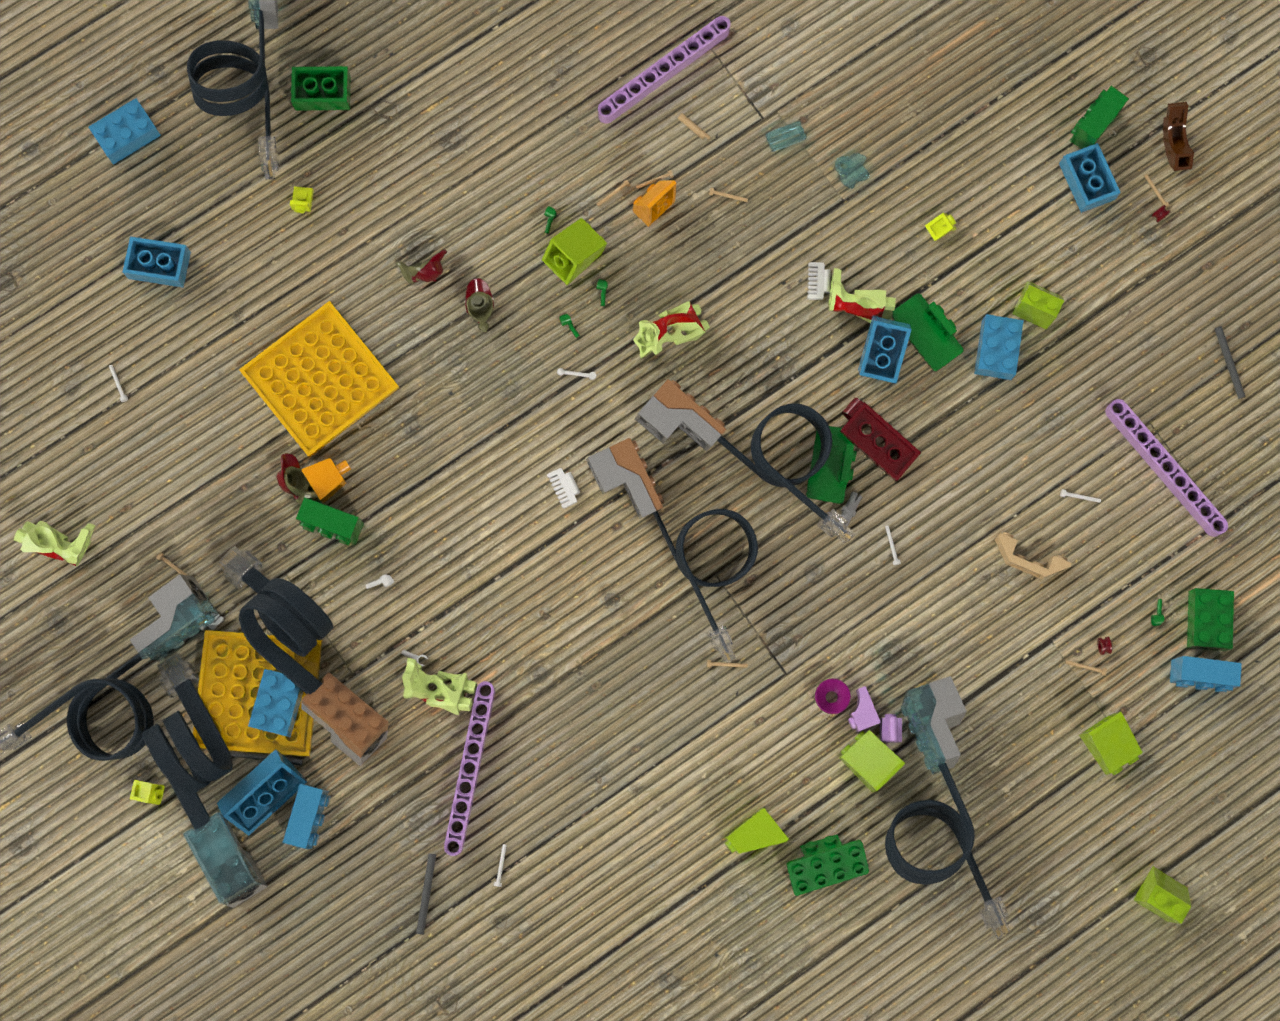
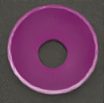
[815,678,851,714]

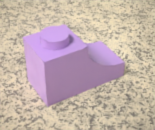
[848,686,881,732]

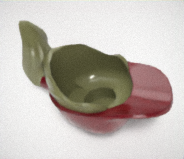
[396,250,448,284]
[465,278,494,332]
[276,453,318,504]

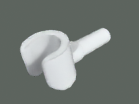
[366,575,394,589]
[401,650,428,666]

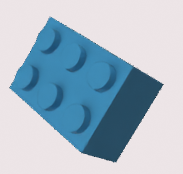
[88,98,161,165]
[1059,143,1121,213]
[123,236,191,288]
[974,314,1024,380]
[858,316,912,384]
[1170,656,1242,692]
[248,669,303,737]
[283,784,331,849]

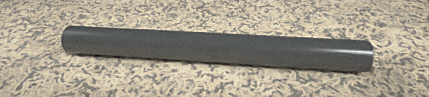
[1215,326,1246,399]
[229,750,304,766]
[416,853,436,935]

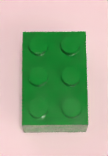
[291,66,351,111]
[1069,86,1129,149]
[296,497,364,546]
[1187,588,1234,651]

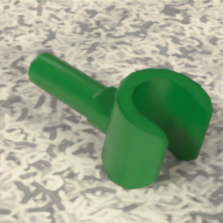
[544,206,557,234]
[596,279,608,306]
[559,314,580,338]
[1151,599,1164,626]

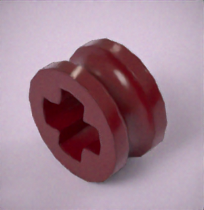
[1152,205,1170,223]
[1097,637,1112,655]

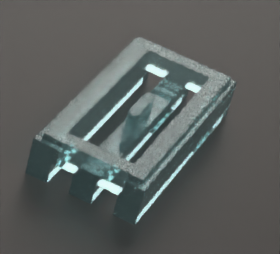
[765,121,807,152]

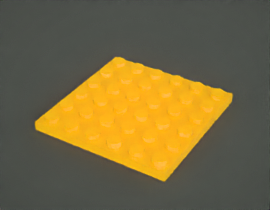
[239,301,399,458]
[193,630,322,757]

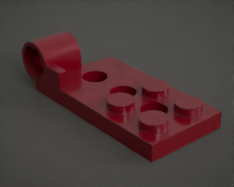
[840,398,921,482]

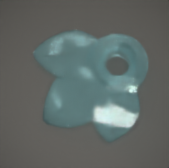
[835,153,869,189]

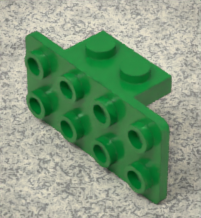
[892,293,964,372]
[806,426,857,504]
[786,835,869,896]

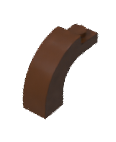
[1163,102,1194,171]

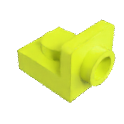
[289,186,314,213]
[925,213,957,241]
[130,780,165,805]

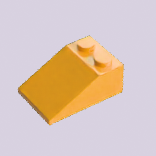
[633,180,677,227]

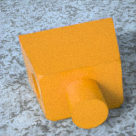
[302,458,351,503]

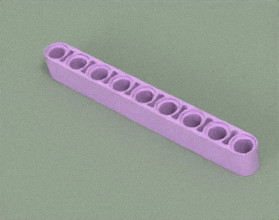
[598,16,730,124]
[1105,399,1228,537]
[444,681,495,856]

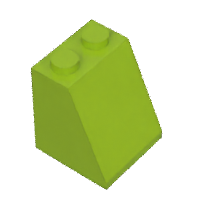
[541,217,607,285]
[1012,281,1064,330]
[1079,712,1143,776]
[839,730,905,792]
[724,808,789,854]
[1133,866,1191,924]

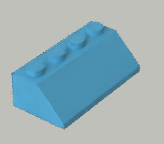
[217,749,307,836]

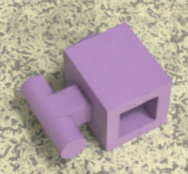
[880,714,902,743]

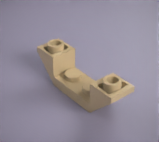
[995,532,1072,579]

